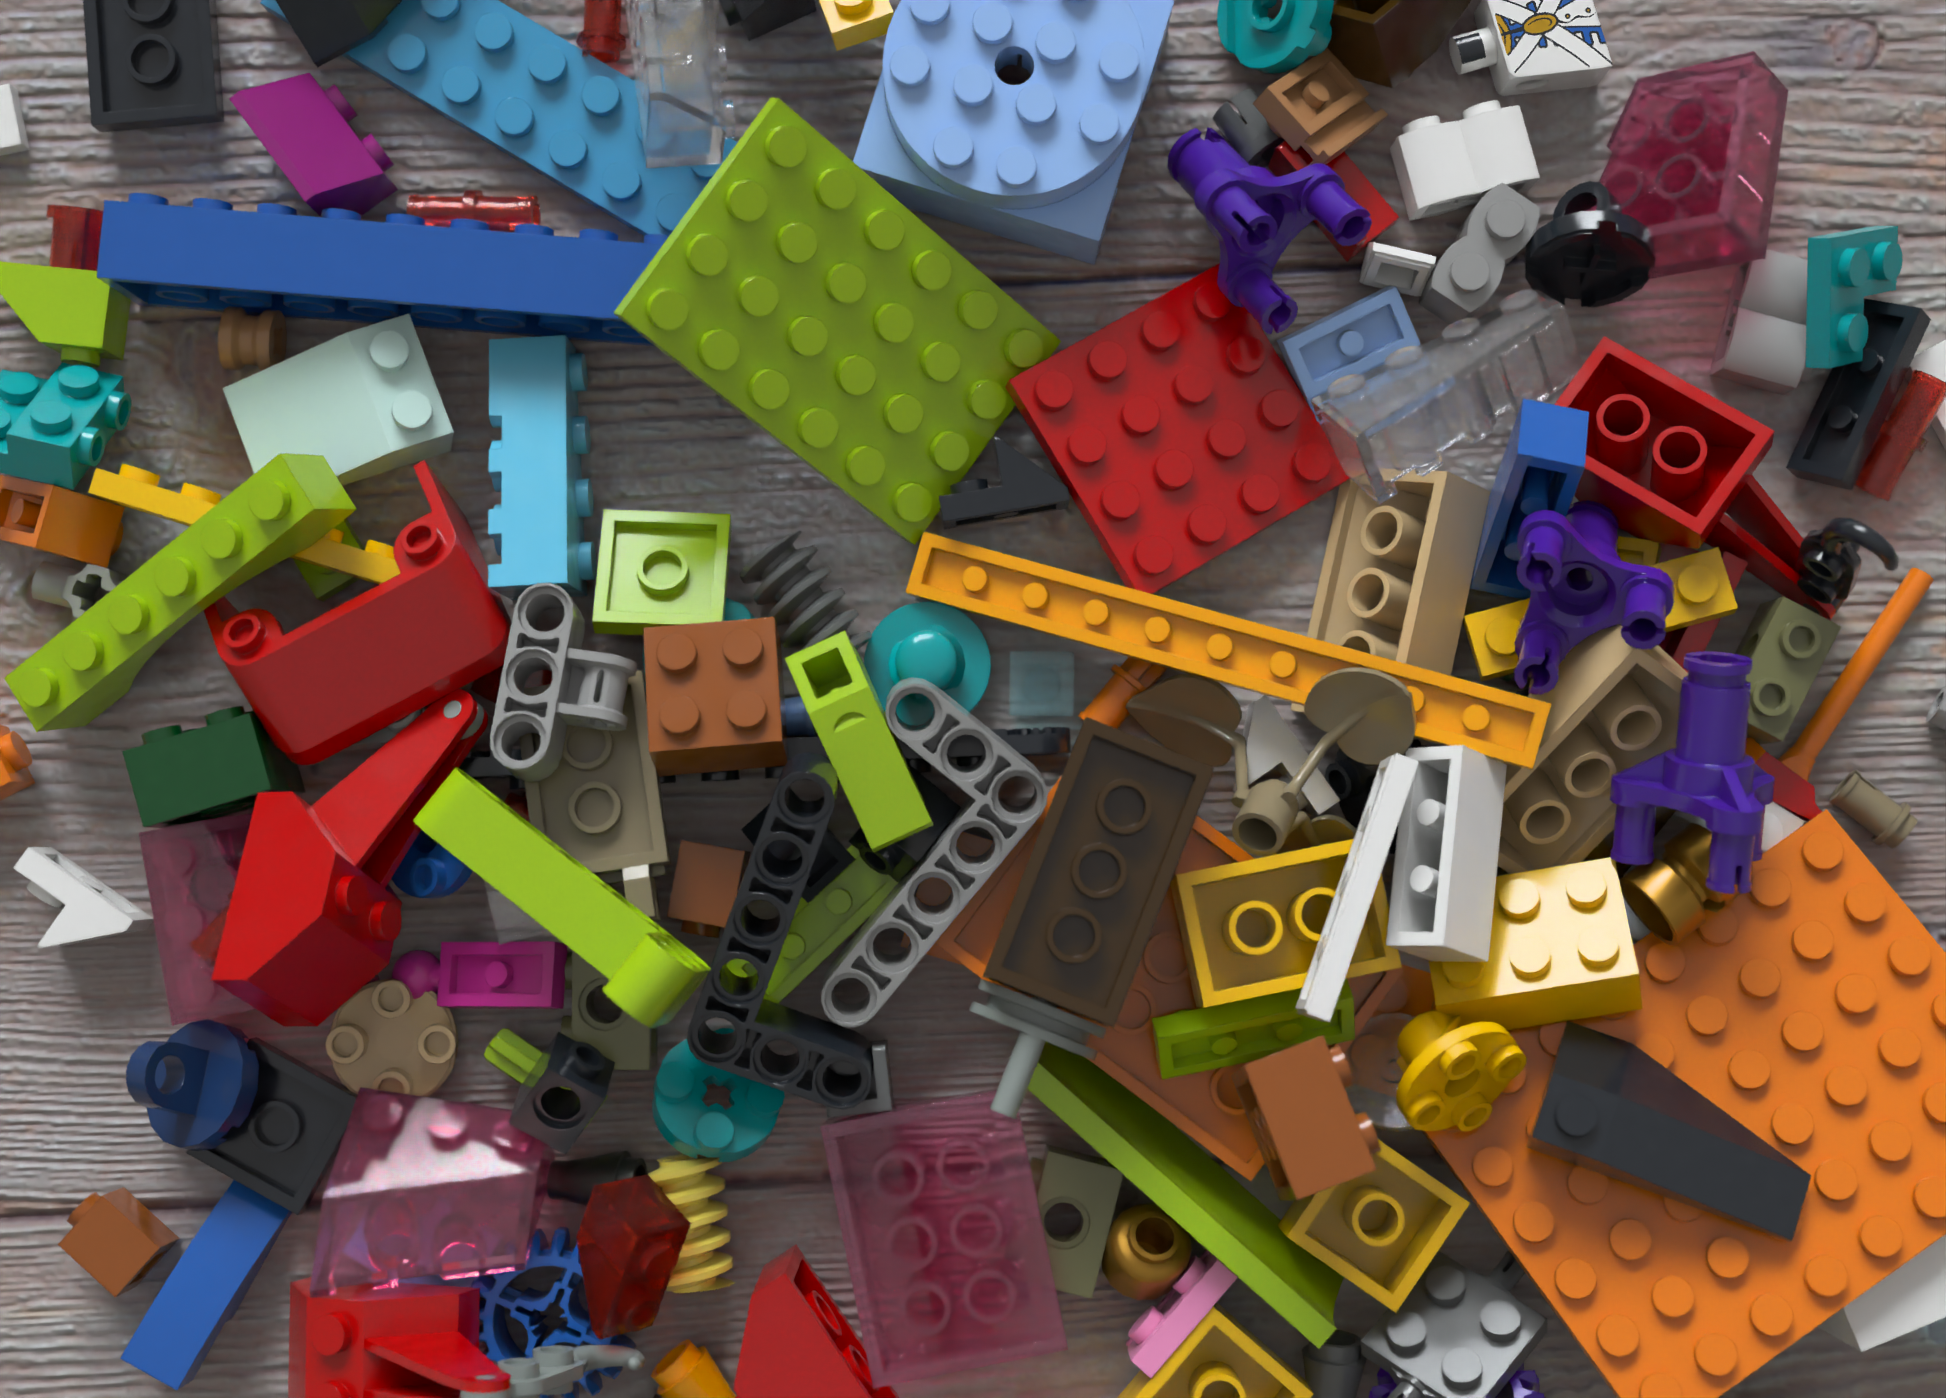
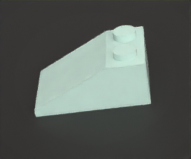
[223,314,454,486]

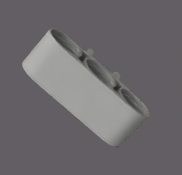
[490,583,638,782]

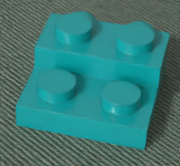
[0,362,132,490]

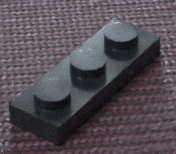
[1786,298,1931,490]

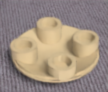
[325,978,459,1109]

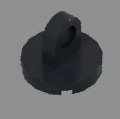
[1524,181,1656,307]

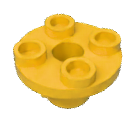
[1396,1010,1527,1132]

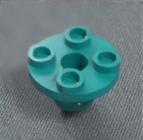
[864,602,991,726]

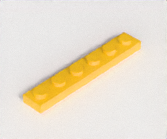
[88,464,400,585]

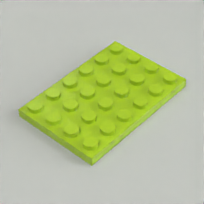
[613,98,1061,545]

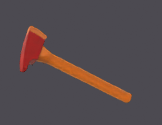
[1745,567,1934,822]

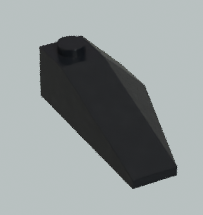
[1526,1021,1811,1241]

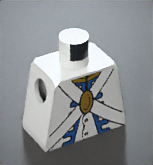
[1449,0,1613,96]

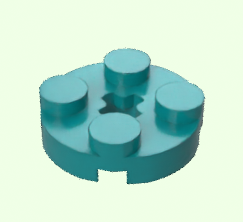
[1217,0,1334,74]
[652,1028,785,1162]

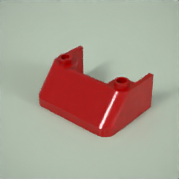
[204,460,512,765]

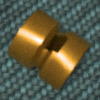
[1619,823,1741,946]

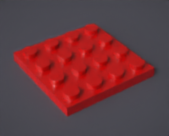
[1005,263,1352,595]

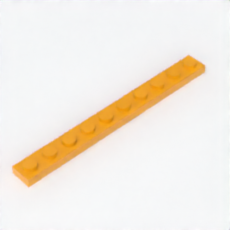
[906,532,1551,770]

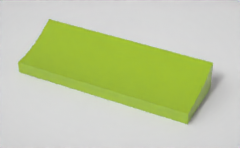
[1027,1042,1344,1349]

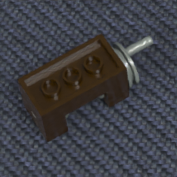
[969,717,1214,1119]

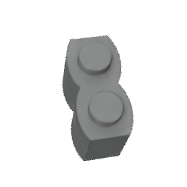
[1419,183,1540,328]
[1710,246,1814,395]

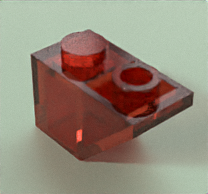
[576,1174,691,1340]

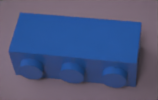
[1470,398,1589,600]

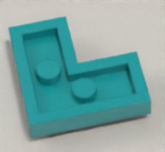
[1806,226,1903,369]

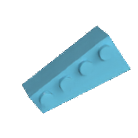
[488,335,597,600]

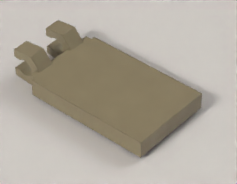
[519,670,671,922]

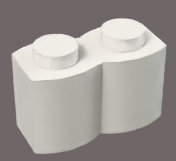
[1390,100,1540,220]

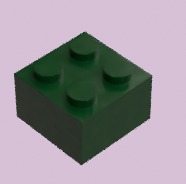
[122,706,306,829]

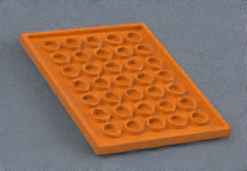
[1421,809,1946,1398]

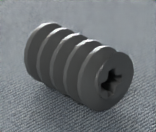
[740,530,872,650]

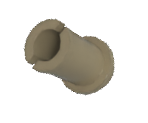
[1828,770,1917,849]

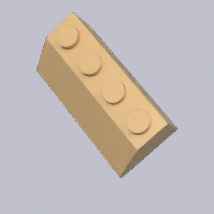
[1291,465,1491,714]
[1497,624,1688,874]

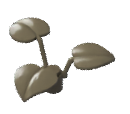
[1125,667,1417,857]

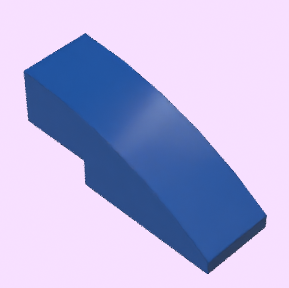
[120,1180,292,1390]

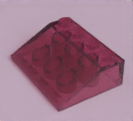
[820,1088,1068,1388]

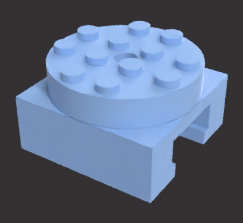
[853,0,1175,265]

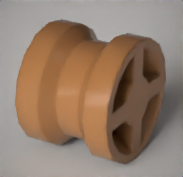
[218,306,287,371]

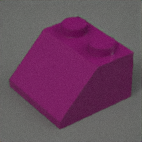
[229,73,398,217]

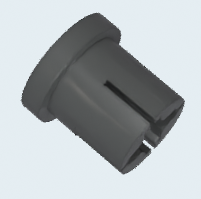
[1213,89,1285,167]

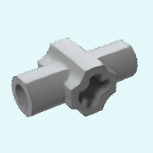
[31,561,128,618]

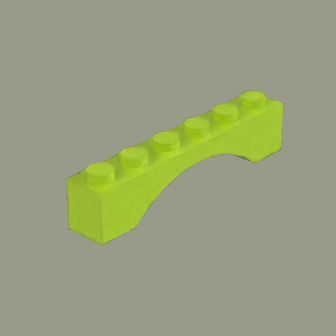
[4,453,357,732]

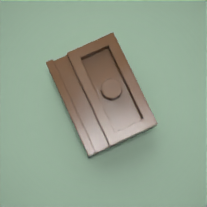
[1252,48,1388,166]

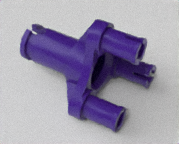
[1167,127,1372,334]
[1514,500,1675,695]
[1610,651,1775,894]

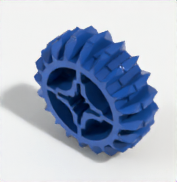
[471,1227,642,1398]

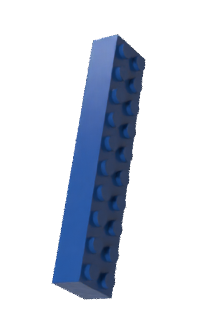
[97,193,670,347]

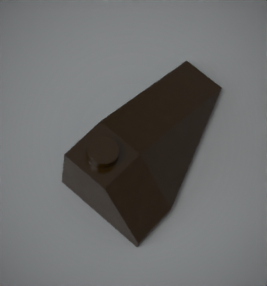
[1326,0,1472,88]

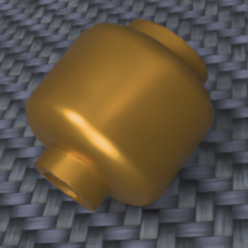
[1101,1204,1192,1300]

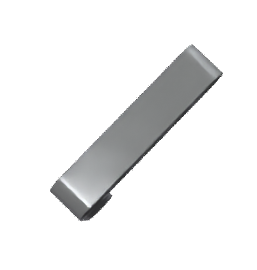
[821,678,1048,1027]

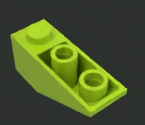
[785,631,934,852]

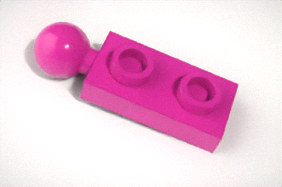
[392,941,567,1009]

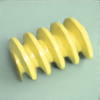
[642,1154,735,1293]

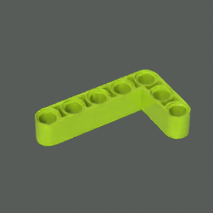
[413,767,711,1028]

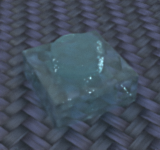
[1009,651,1074,717]

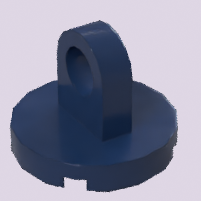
[126,1019,259,1151]

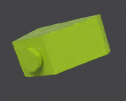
[0,261,131,368]

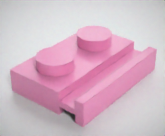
[1126,1249,1238,1378]

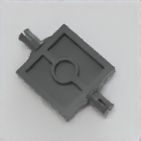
[1361,1251,1548,1398]

